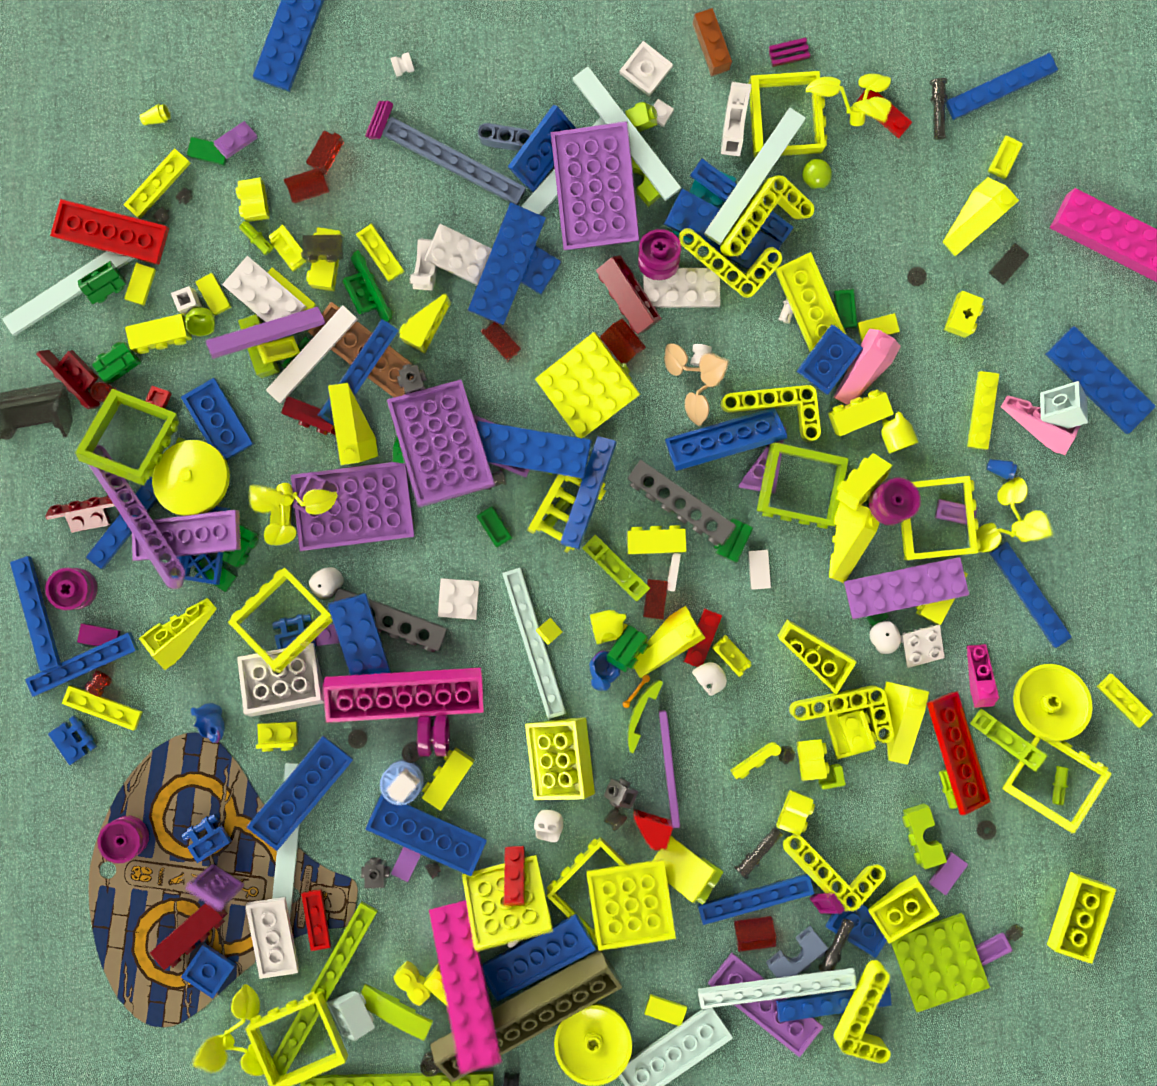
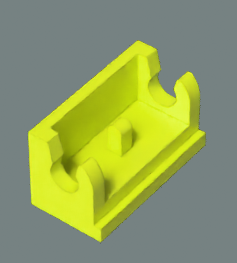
[269,224,309,272]
[711,635,751,677]

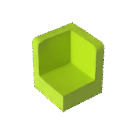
[818,763,846,790]

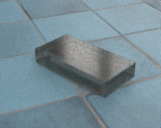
[988,243,1029,285]

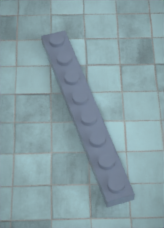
[383,117,526,205]

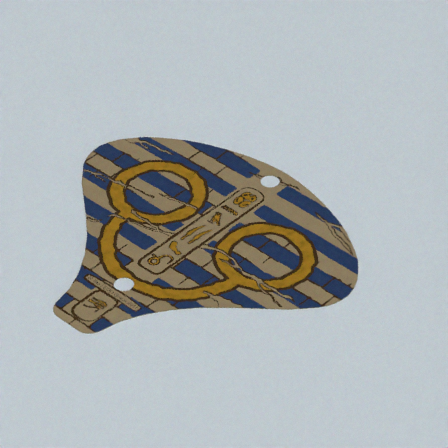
[88,732,358,1027]

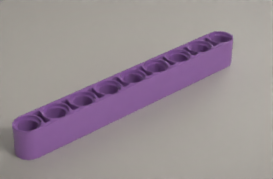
[88,445,185,589]

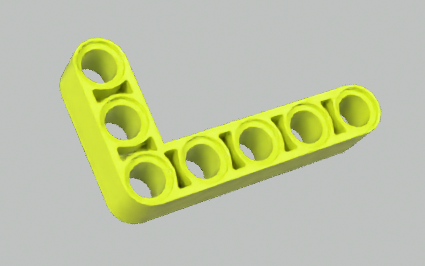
[720,175,814,257]
[679,228,782,298]
[721,385,821,442]
[789,685,894,743]
[783,835,886,911]
[834,960,891,1063]

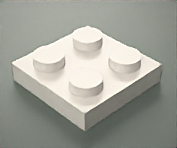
[619,41,673,96]
[438,578,480,620]

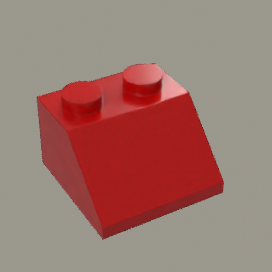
[633,809,673,851]

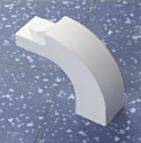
[721,82,751,156]
[410,238,437,290]

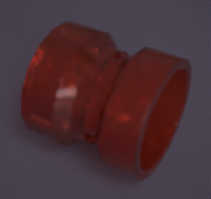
[90,382,115,403]
[84,670,112,697]

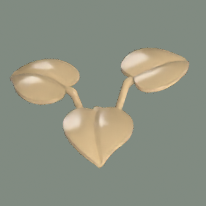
[665,343,729,426]

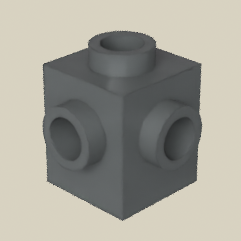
[397,363,427,394]
[604,778,639,809]
[361,857,390,888]

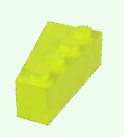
[777,619,857,695]

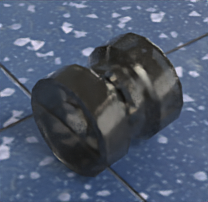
[420,1050,439,1077]

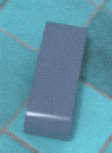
[478,123,532,151]

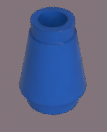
[986,459,1017,480]

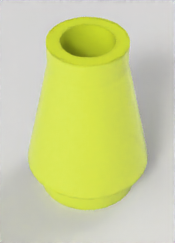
[140,104,171,126]

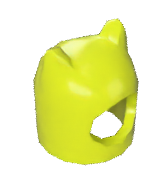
[881,412,918,454]
[590,610,628,645]

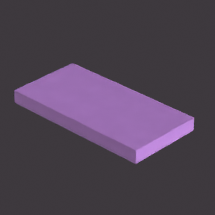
[186,864,244,911]

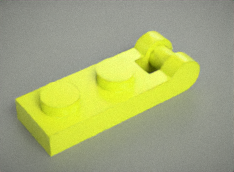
[730,742,781,779]

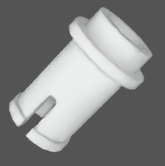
[778,298,793,324]

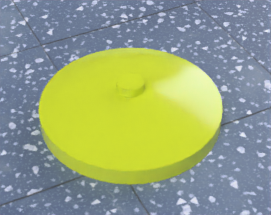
[152,440,230,516]
[1013,664,1093,742]
[554,1003,632,1086]

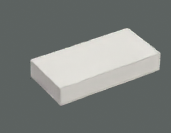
[748,550,771,589]

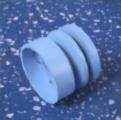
[380,759,425,805]

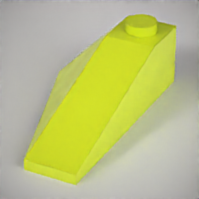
[943,178,1019,256]
[328,383,378,465]
[829,501,880,583]
[138,598,217,670]
[634,606,705,678]
[884,681,929,765]

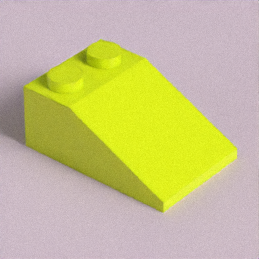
[399,294,451,354]
[868,875,940,944]

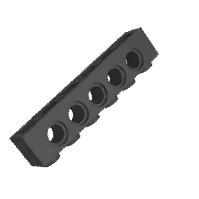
[627,459,736,546]
[333,588,448,653]

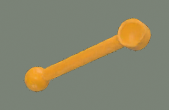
[623,675,650,708]

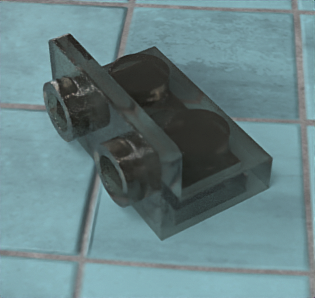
[301,235,343,263]

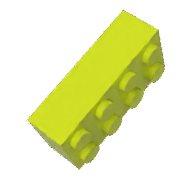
[1047,872,1116,964]

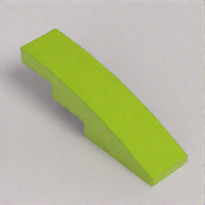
[361,984,433,1041]

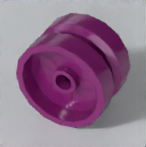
[638,229,681,280]
[869,478,921,525]
[45,568,98,610]
[417,715,450,756]
[97,816,149,863]

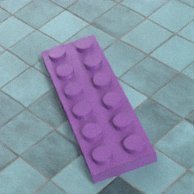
[132,510,241,561]
[844,557,969,619]
[708,952,823,1057]

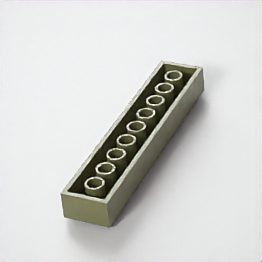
[430,950,623,1083]

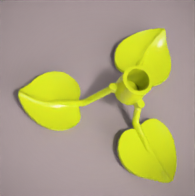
[806,74,891,126]
[976,477,1053,552]
[250,483,337,546]
[193,984,264,1076]

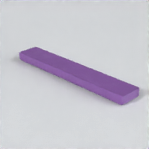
[205,306,325,359]
[658,710,680,828]

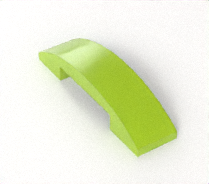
[582,534,650,602]
[628,679,663,753]
[970,708,1048,772]

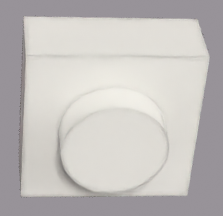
[654,99,674,127]

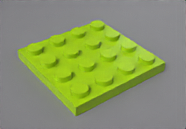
[891,913,990,1013]

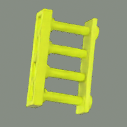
[527,475,606,553]

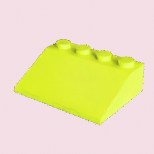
[525,718,595,800]

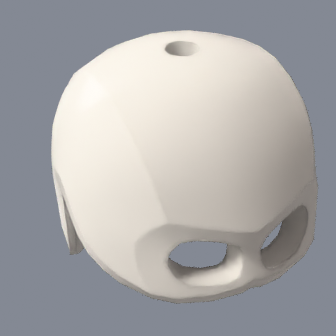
[308,567,344,599]
[870,621,901,654]
[692,662,727,696]
[534,810,563,842]

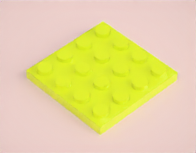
[535,332,641,439]
[462,855,553,951]
[587,859,676,951]

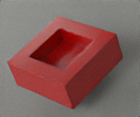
[145,386,172,409]

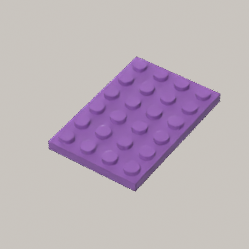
[551,121,640,251]
[387,380,494,508]
[291,462,415,551]

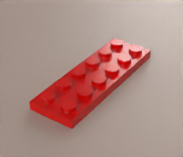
[50,199,169,265]
[927,691,991,815]

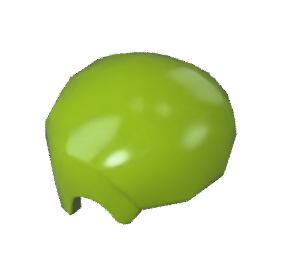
[802,159,832,189]
[185,307,215,336]

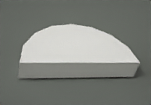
[667,553,681,591]

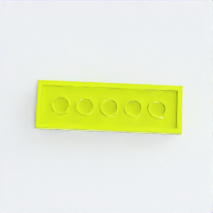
[775,252,846,352]

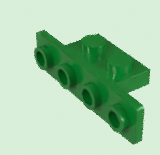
[342,250,392,323]

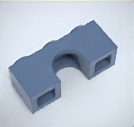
[766,926,828,978]

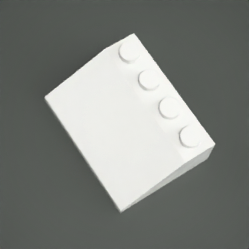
[237,643,324,717]

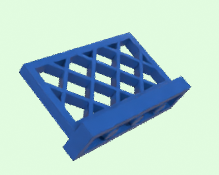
[172,506,231,585]

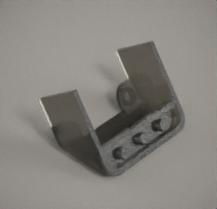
[0,382,73,440]

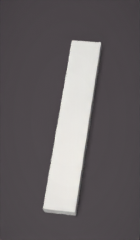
[266,305,358,404]

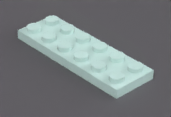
[619,1007,733,1086]

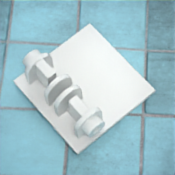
[900,625,944,668]

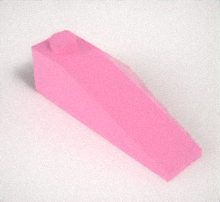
[833,329,901,405]
[1001,395,1081,455]

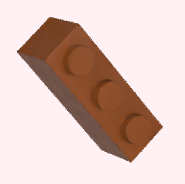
[692,8,732,76]

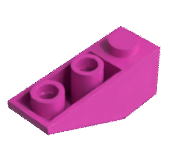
[967,644,999,708]

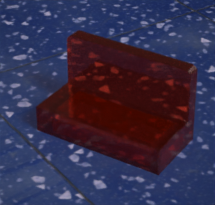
[306,131,344,175]
[283,167,330,204]
[600,318,646,364]
[480,322,521,362]
[643,579,668,620]
[734,916,776,952]

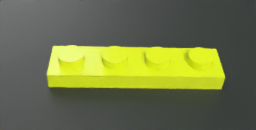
[123,148,191,219]
[967,371,999,450]
[62,685,143,731]

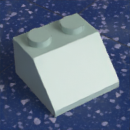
[1040,381,1088,429]
[327,991,375,1041]

